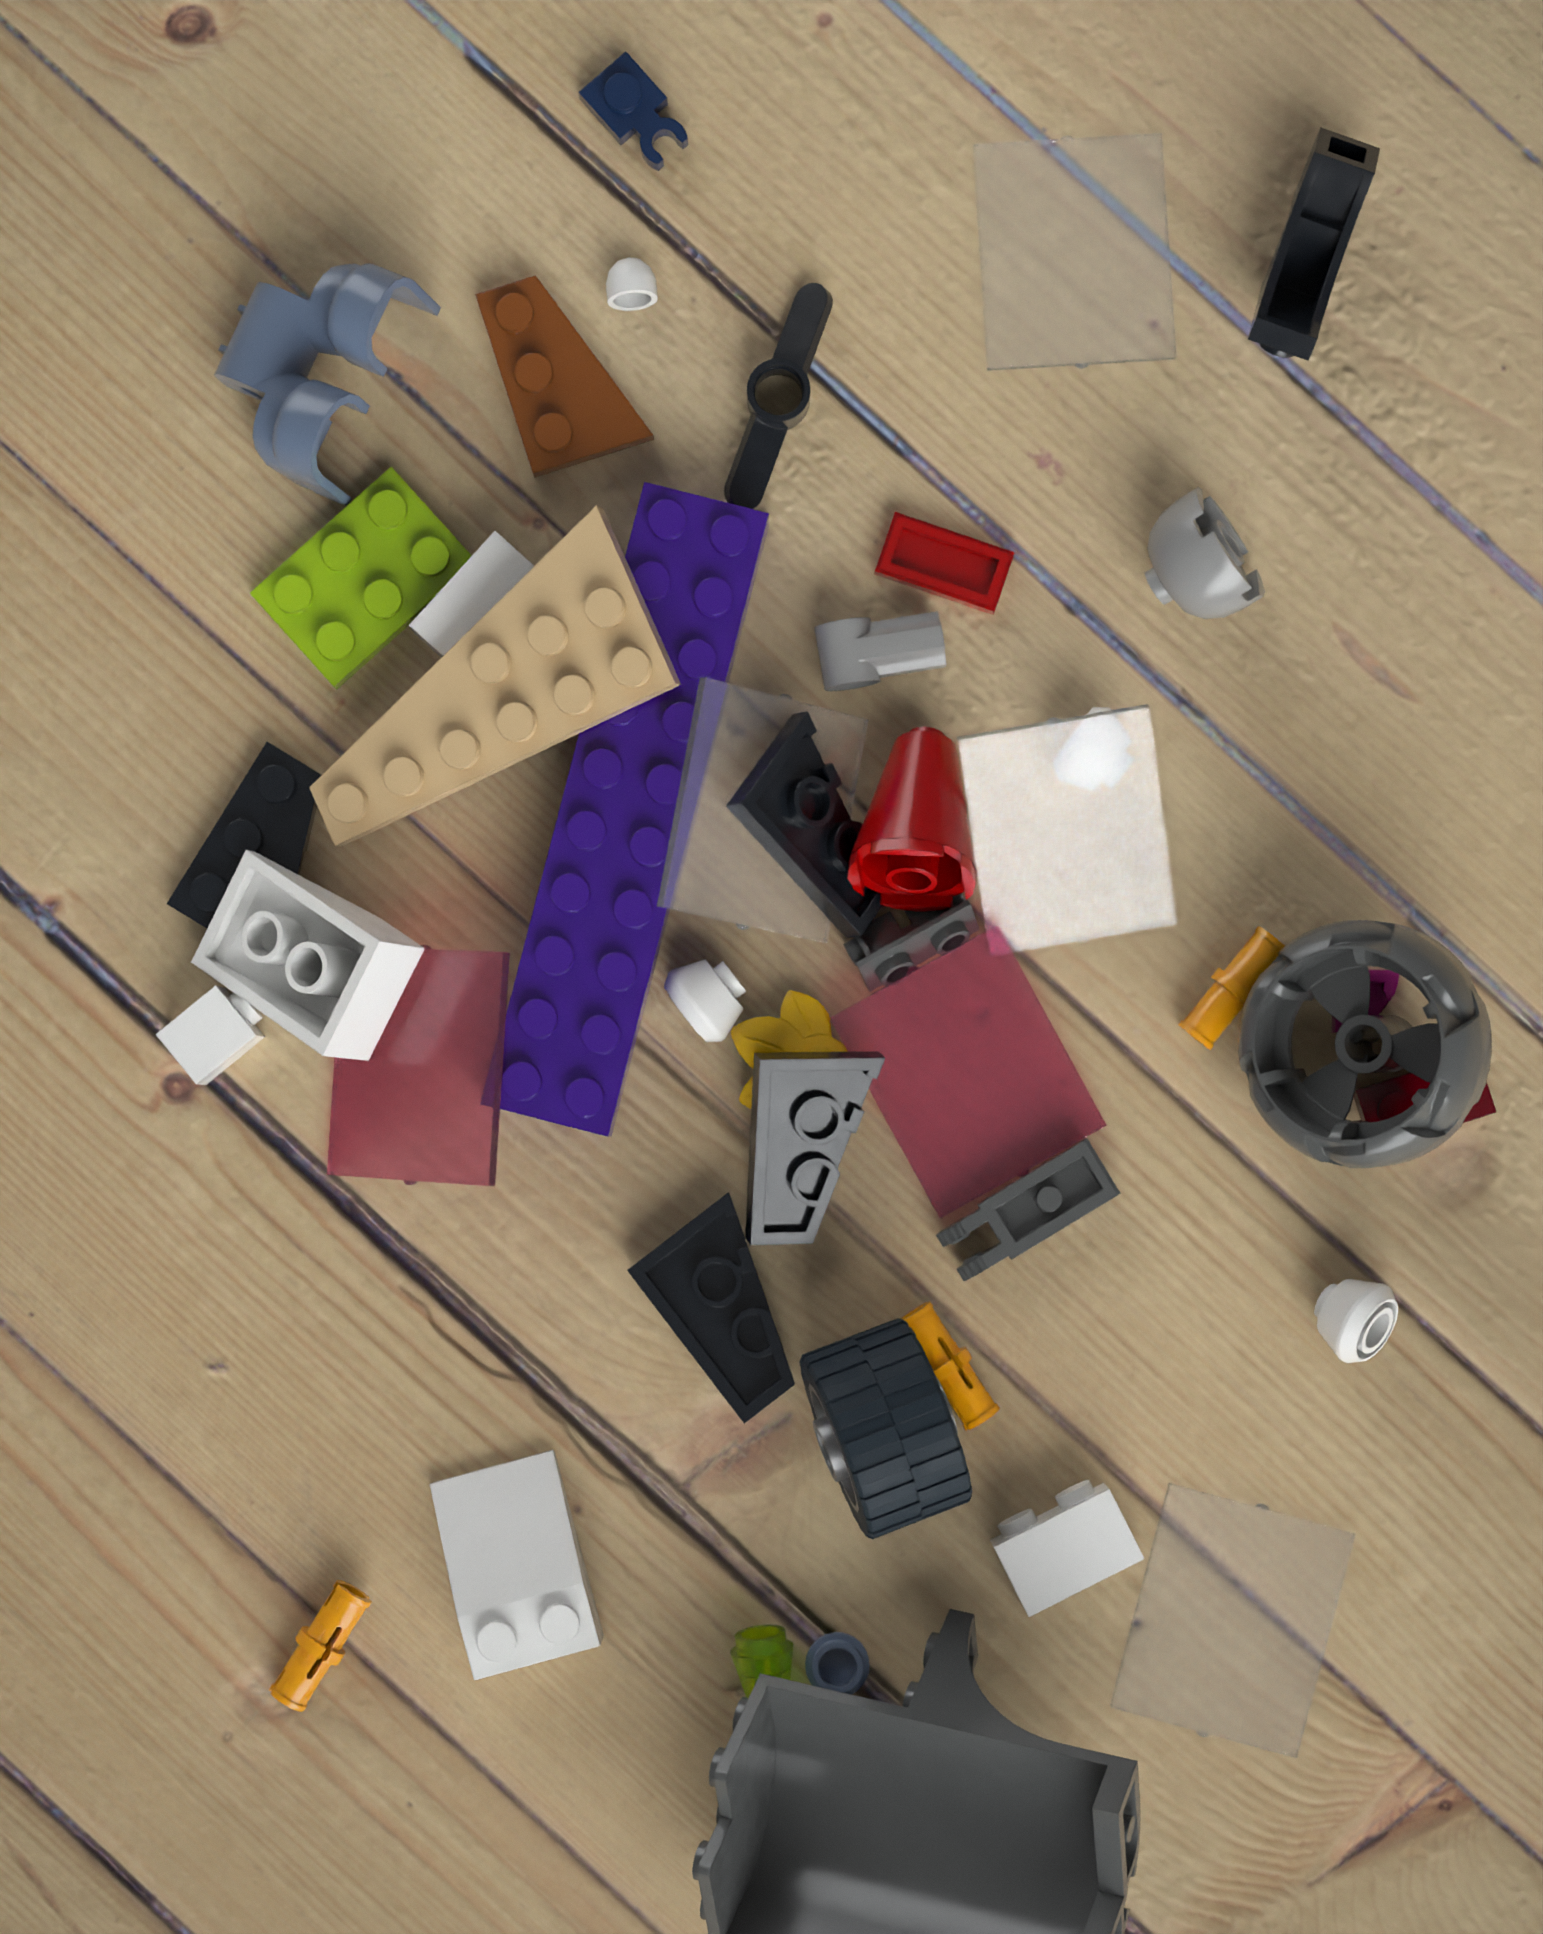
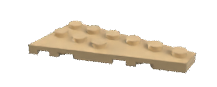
[309,505,681,846]

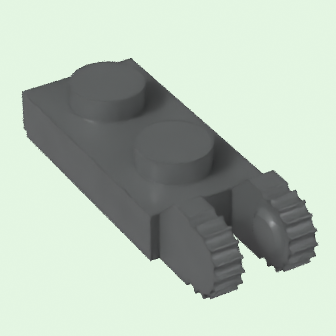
[936,1138,1120,1281]

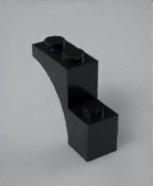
[1248,127,1380,361]

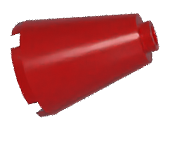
[847,726,977,912]

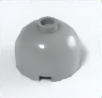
[1145,487,1265,619]

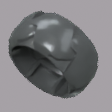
[1238,920,1492,1168]

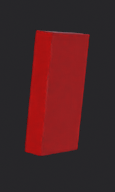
[874,512,1015,615]

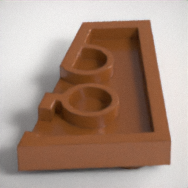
[475,275,654,478]

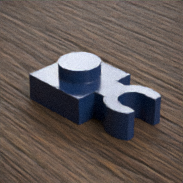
[578,51,688,171]

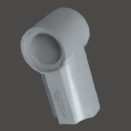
[814,611,947,691]

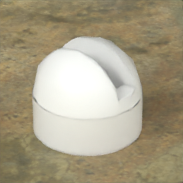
[606,257,658,311]

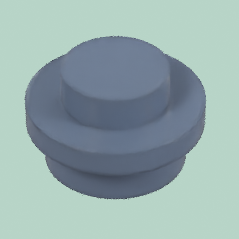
[805,1632,870,1695]

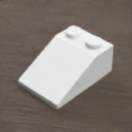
[191,850,425,1061]
[430,1450,604,1680]

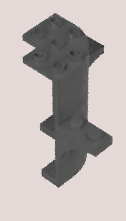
[692,1609,1141,1934]

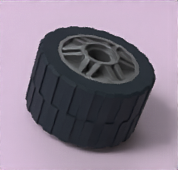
[799,1318,972,1539]

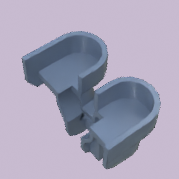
[214,263,441,506]

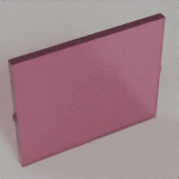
[829,925,1107,1218]
[327,945,510,1186]

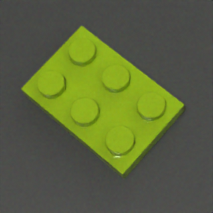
[250,467,472,690]

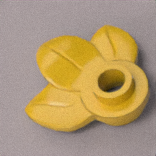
[731,990,848,1109]

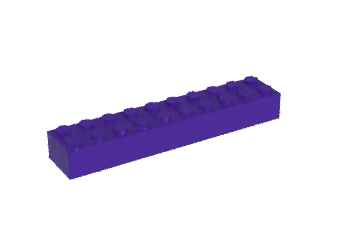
[483,482,769,1137]

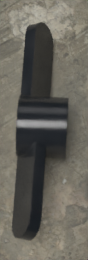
[724,283,833,509]

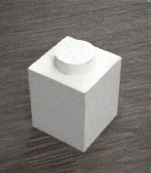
[156,985,265,1085]

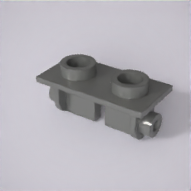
[843,893,980,992]

